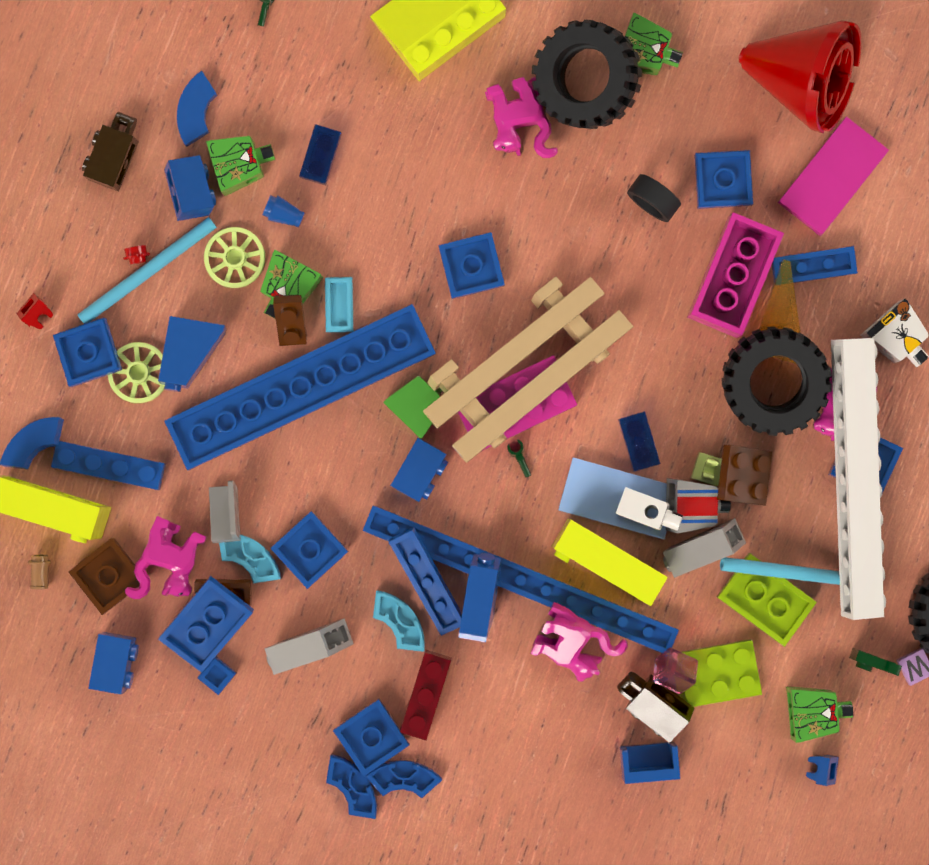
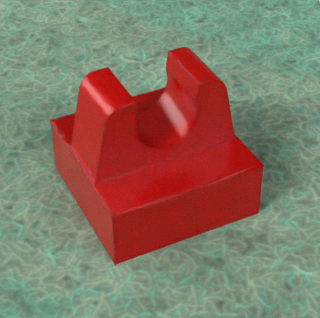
[16,293,53,329]

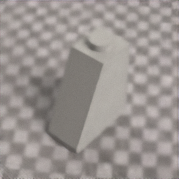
[663,518,746,578]
[265,618,354,675]

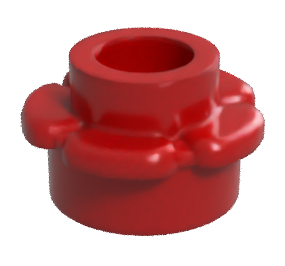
[123,245,150,265]

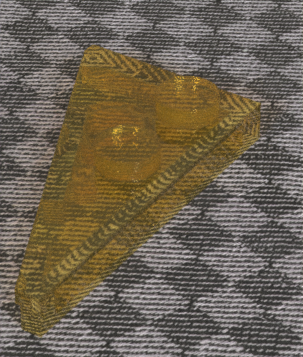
[759,259,801,364]

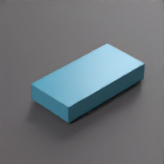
[325,277,354,333]

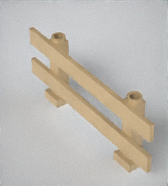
[423,277,634,463]

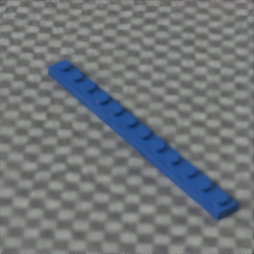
[362,505,679,656]

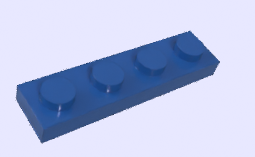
[51,441,166,490]
[389,527,462,636]

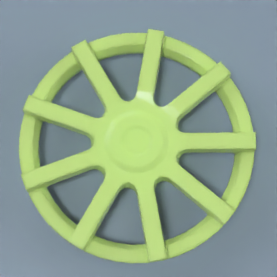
[204,227,265,288]
[108,342,165,403]

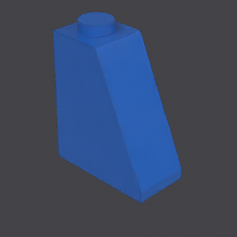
[158,316,226,392]
[458,553,502,642]

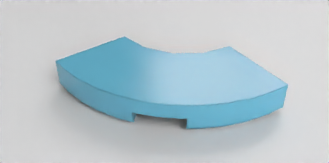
[219,534,281,584]
[373,590,425,652]

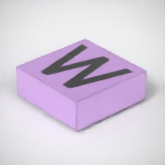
[896,648,929,686]

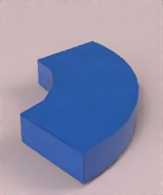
[177,71,218,147]
[0,417,64,470]
[326,754,377,819]
[365,760,443,798]

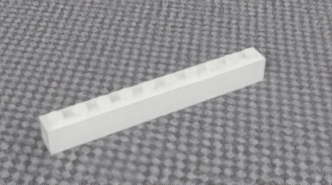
[831,338,886,620]

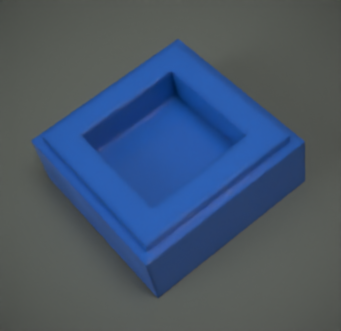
[197,656,237,695]

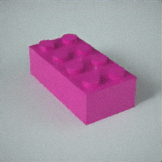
[687,212,784,338]
[458,355,577,451]

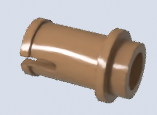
[28,554,51,589]

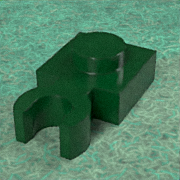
[849,648,902,676]

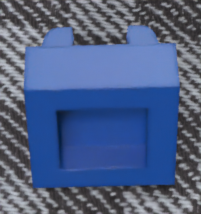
[806,755,839,786]

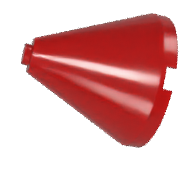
[739,20,862,134]

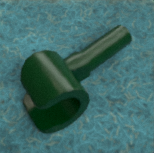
[257,0,274,27]
[507,439,531,478]

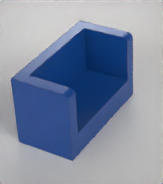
[620,742,680,784]

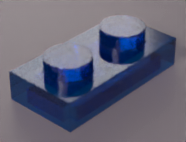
[299,124,342,186]
[618,411,661,472]

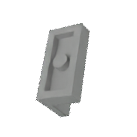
[209,481,241,543]

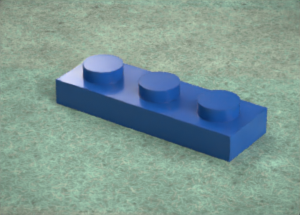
[772,246,858,286]

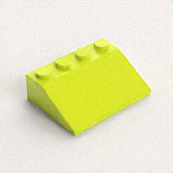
[370,0,506,82]

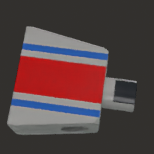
[666,478,731,533]

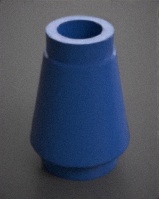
[262,195,305,228]

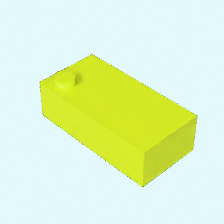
[0,475,111,543]
[551,519,668,606]

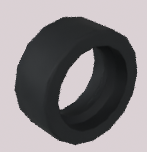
[627,174,681,222]

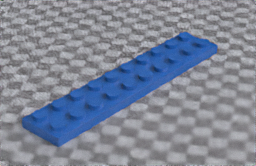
[164,304,436,471]

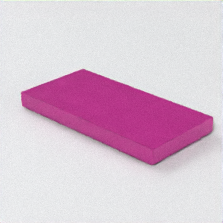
[778,116,889,236]

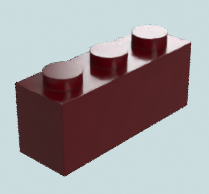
[400,649,452,741]

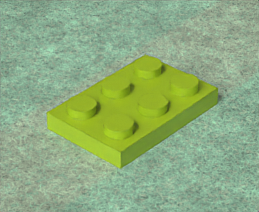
[717,553,817,647]
[670,639,762,707]

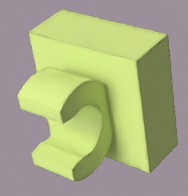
[691,452,722,486]

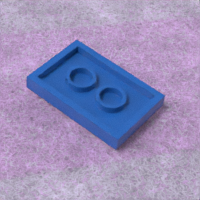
[158,576,254,673]

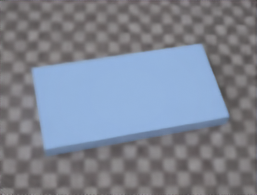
[558,458,667,539]

